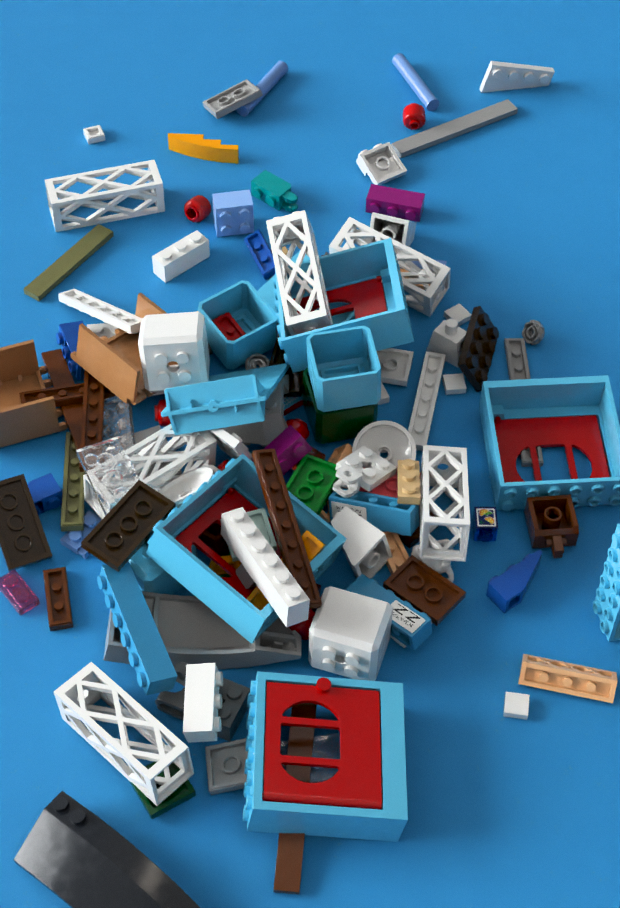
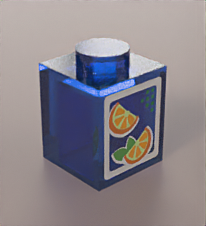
[472,507,498,542]

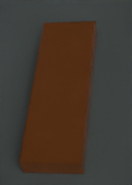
[43,567,73,631]

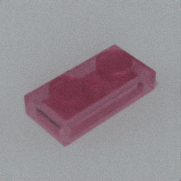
[0,569,40,616]

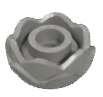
[522,320,545,345]
[245,353,270,370]

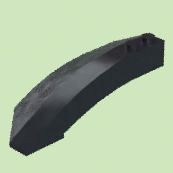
[14,791,200,908]

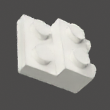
[356,142,407,185]

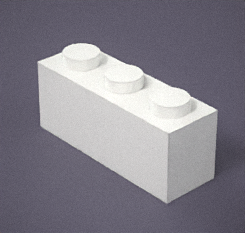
[152,230,210,283]
[183,663,223,743]

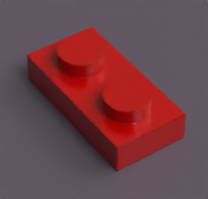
[212,312,246,341]

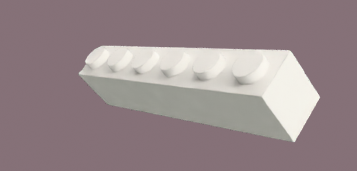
[221,507,310,628]

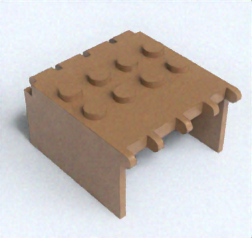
[70,293,178,405]
[0,339,68,448]

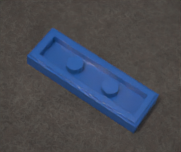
[244,229,275,280]

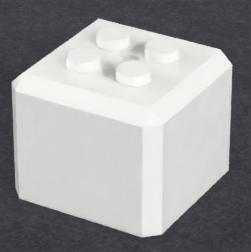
[138,312,210,393]
[308,586,393,681]

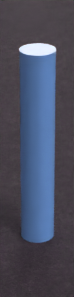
[392,53,439,111]
[236,61,288,117]

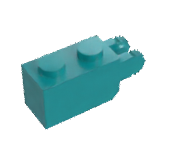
[251,170,298,213]

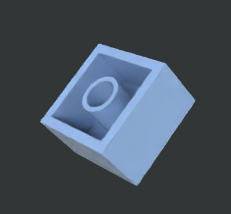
[212,189,254,237]

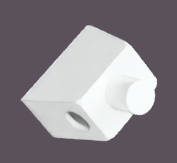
[427,319,467,368]

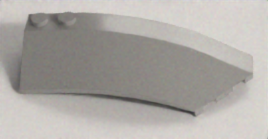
[104,591,301,669]

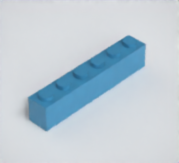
[97,561,177,696]

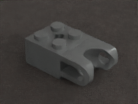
[155,662,250,742]

